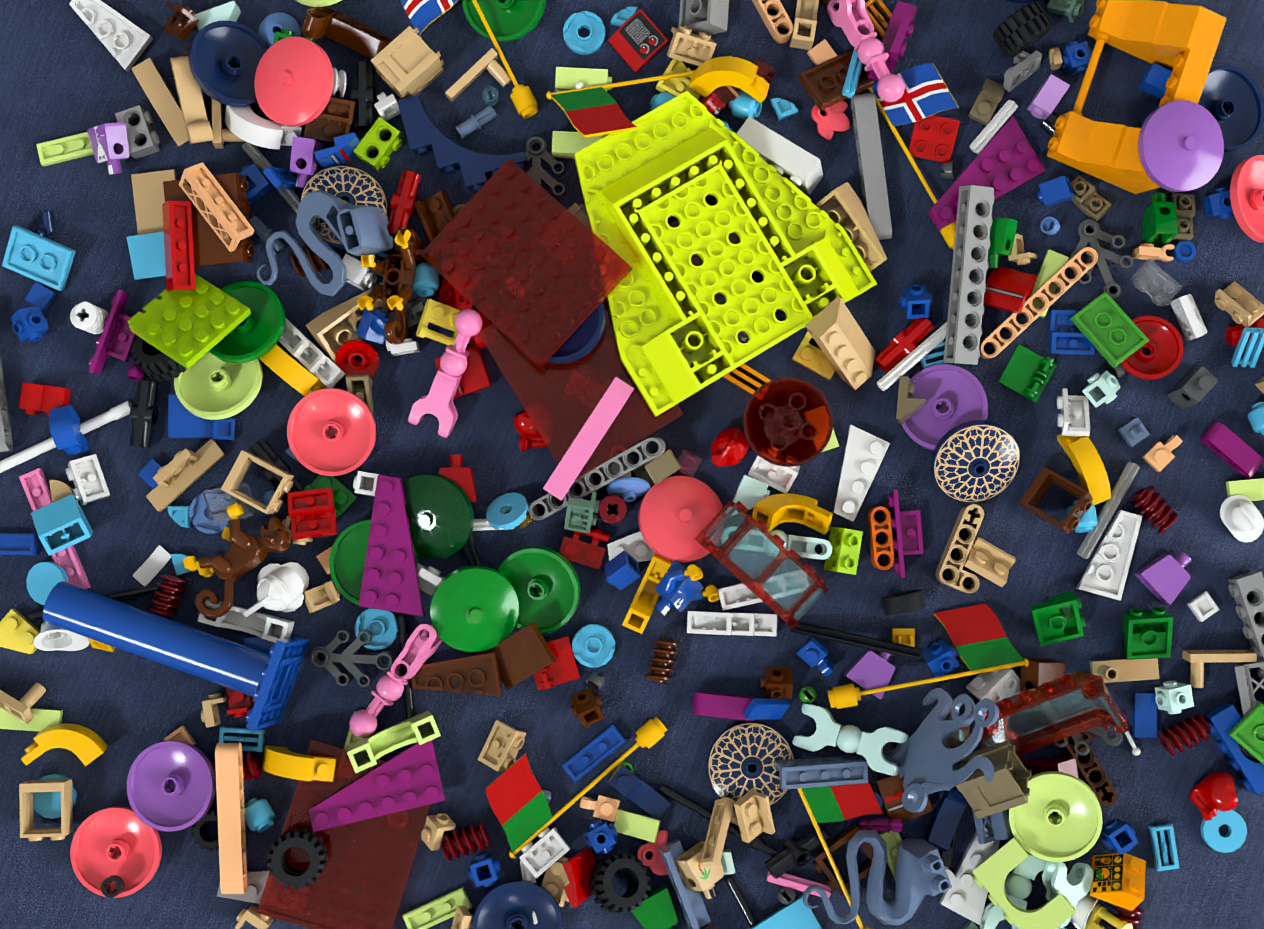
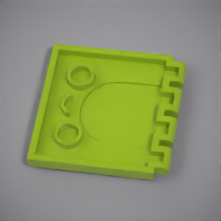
[127,274,251,369]

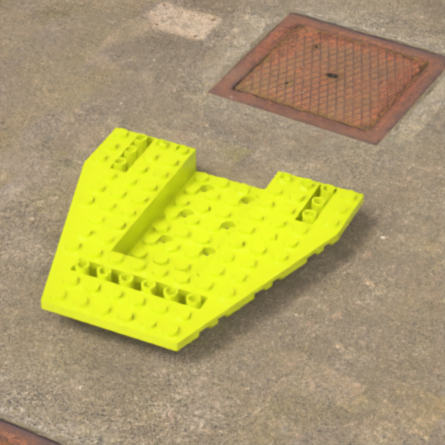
[574,91,877,417]

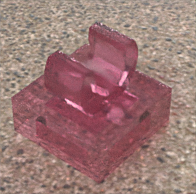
[677,449,703,478]

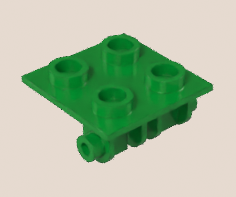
[998,344,1057,403]

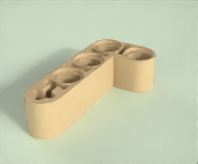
[170,55,214,144]
[935,504,984,593]

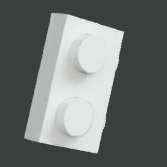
[1057,388,1090,437]

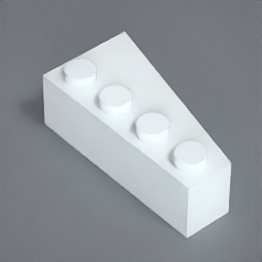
[737,117,823,196]

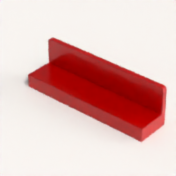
[162,201,196,292]

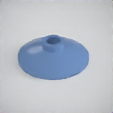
[258,12,301,48]
[607,477,650,502]

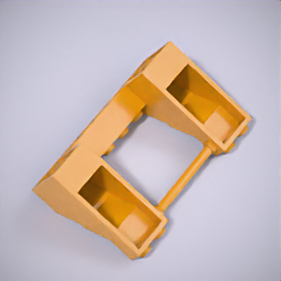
[1047,0,1227,194]

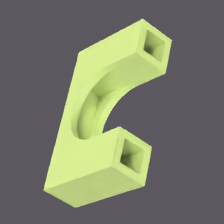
[552,67,612,159]
[346,710,441,773]
[972,837,1077,929]

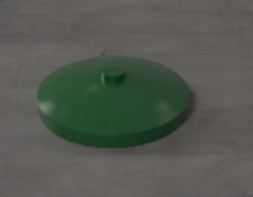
[402,472,474,559]

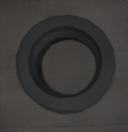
[881,590,926,616]

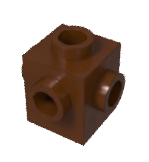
[760,667,793,699]
[570,687,604,728]

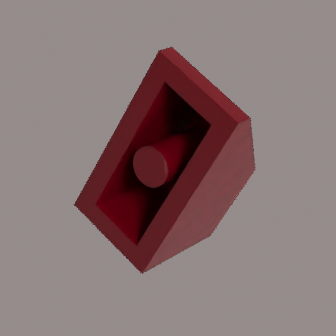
[1024,757,1078,778]

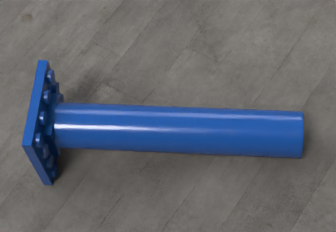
[43,581,310,731]

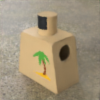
[674,841,724,899]

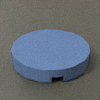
[189,491,232,534]

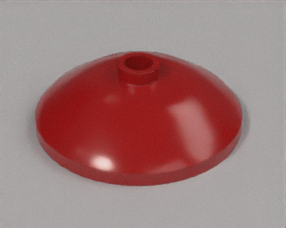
[1120,316,1184,380]

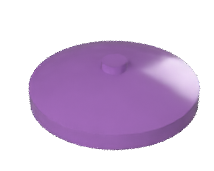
[1138,100,1224,192]
[902,364,988,451]
[127,740,216,832]

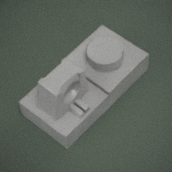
[1003,50,1042,92]

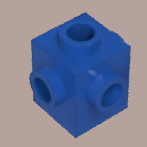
[1061,41,1093,76]
[1203,187,1233,220]
[899,284,932,319]
[11,306,49,342]
[922,639,960,677]
[585,819,618,854]
[1101,819,1139,855]
[468,852,502,887]

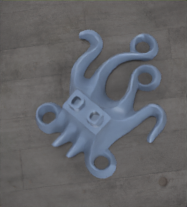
[884,688,1000,813]

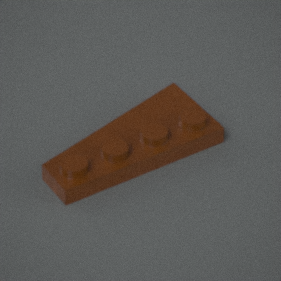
[411,652,503,696]

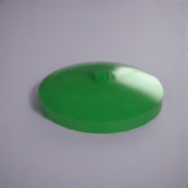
[462,0,546,42]
[209,281,285,363]
[329,520,418,605]
[497,546,581,633]
[430,566,519,652]

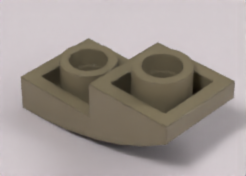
[1071,175,1112,222]
[1170,193,1196,241]

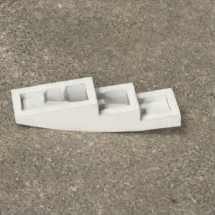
[278,317,345,388]
[718,568,810,611]
[687,611,778,636]

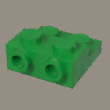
[303,474,359,521]
[1030,591,1086,646]
[1122,607,1173,660]

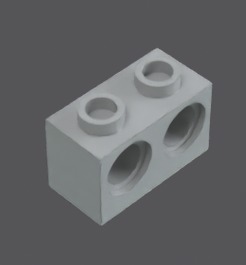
[115,105,160,159]

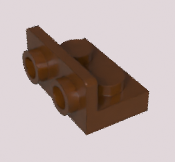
[163,2,199,42]
[414,191,462,242]

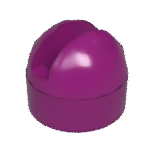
[126,364,145,381]

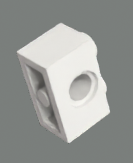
[343,254,377,291]

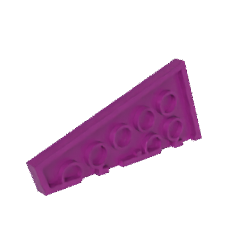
[928,116,1046,231]
[359,475,425,616]
[309,740,445,832]

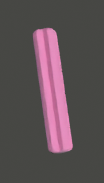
[767,871,832,898]

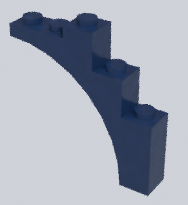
[397,94,529,193]

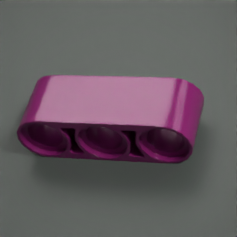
[1200,421,1264,479]
[692,691,755,721]

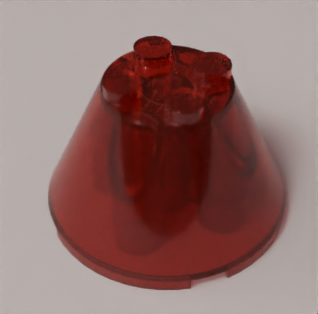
[743,377,833,467]

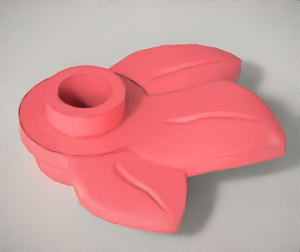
[811,100,850,140]
[637,830,668,876]

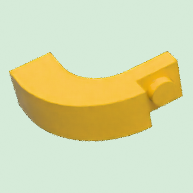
[689,56,770,103]
[259,344,328,396]
[1057,433,1111,505]
[751,493,833,535]
[622,553,673,634]
[21,723,108,766]
[262,745,336,782]

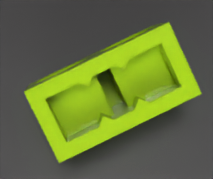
[354,117,403,171]
[824,527,863,575]

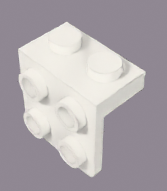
[966,668,1030,723]

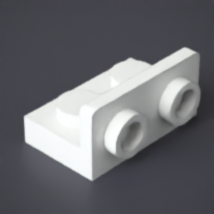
[1170,294,1207,341]
[748,446,800,493]
[65,454,110,506]
[519,827,571,878]

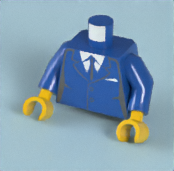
[654,560,720,616]

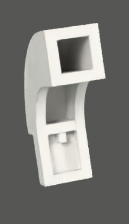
[224,105,302,150]

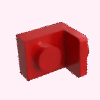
[226,687,253,718]

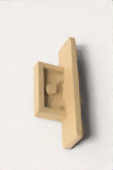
[146,439,225,512]

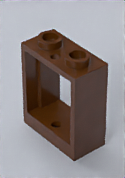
[1019,467,1093,535]
[812,823,873,895]

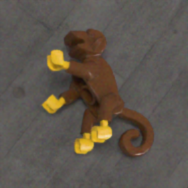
[357,229,426,344]
[183,503,291,618]

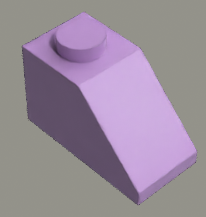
[1027,74,1070,120]

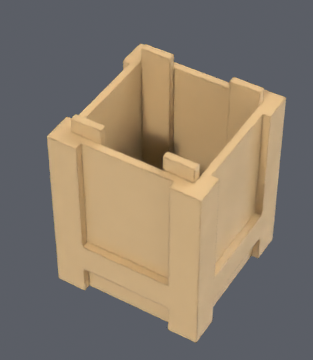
[370,26,444,99]

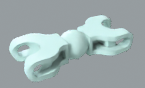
[721,527,832,560]
[792,703,908,776]
[980,833,1047,929]
[1042,861,1093,929]

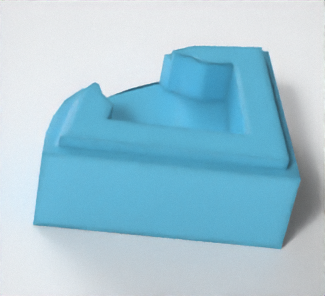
[611,6,637,27]
[770,98,798,121]
[167,506,191,528]
[171,554,191,575]

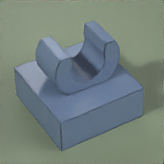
[1117,417,1150,447]

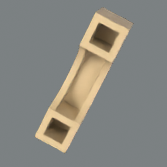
[790,0,819,50]

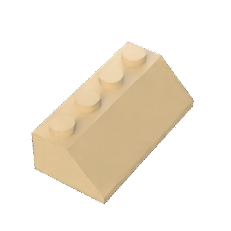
[805,296,876,390]

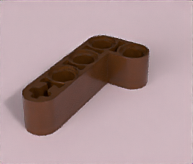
[301,6,392,59]
[1058,716,1118,807]

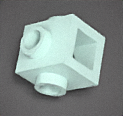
[1082,370,1121,408]
[1155,681,1194,714]

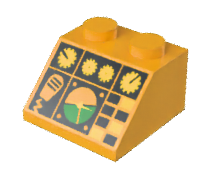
[1089,853,1146,911]

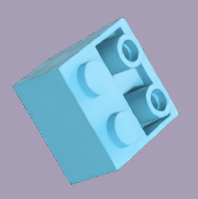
[31,493,93,556]

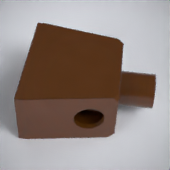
[1020,658,1066,710]

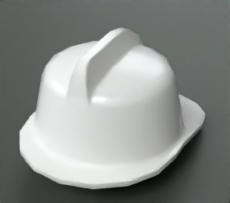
[1220,495,1264,543]
[33,623,90,651]
[1070,894,1099,929]

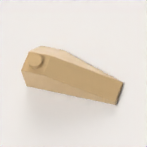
[815,182,887,271]
[306,283,389,364]

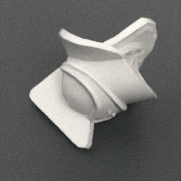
[243,562,309,617]

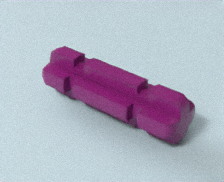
[859,819,903,832]

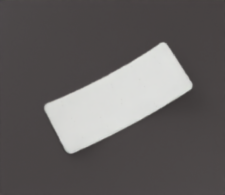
[133,545,171,586]

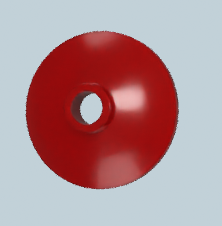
[335,340,379,378]

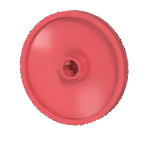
[254,37,334,127]
[1230,155,1264,243]
[287,388,376,476]
[638,476,725,563]
[70,806,162,898]

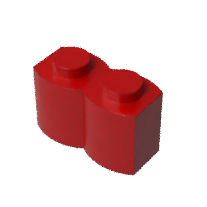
[19,383,71,417]

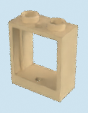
[221,450,293,515]
[19,779,73,841]

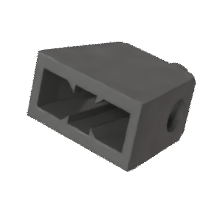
[1166,365,1219,410]

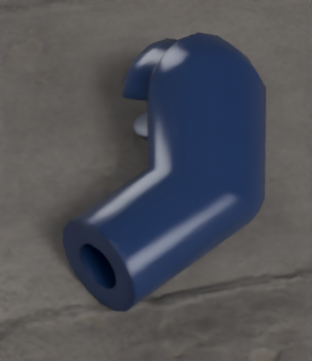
[33,210,55,238]

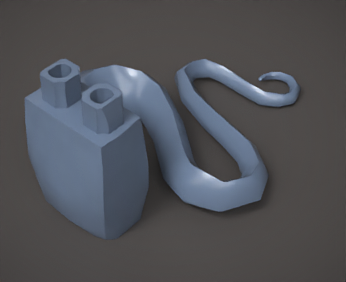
[257,190,394,296]
[803,830,952,926]

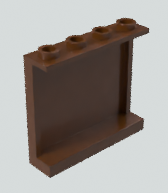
[163,173,254,267]

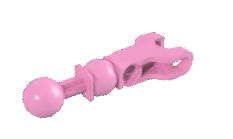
[827,0,905,102]
[408,309,483,438]
[349,624,443,738]

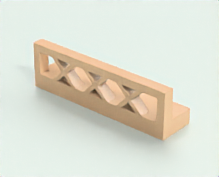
[179,162,255,253]

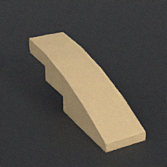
[131,58,189,146]

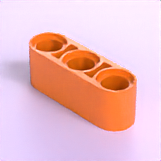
[867,506,894,570]

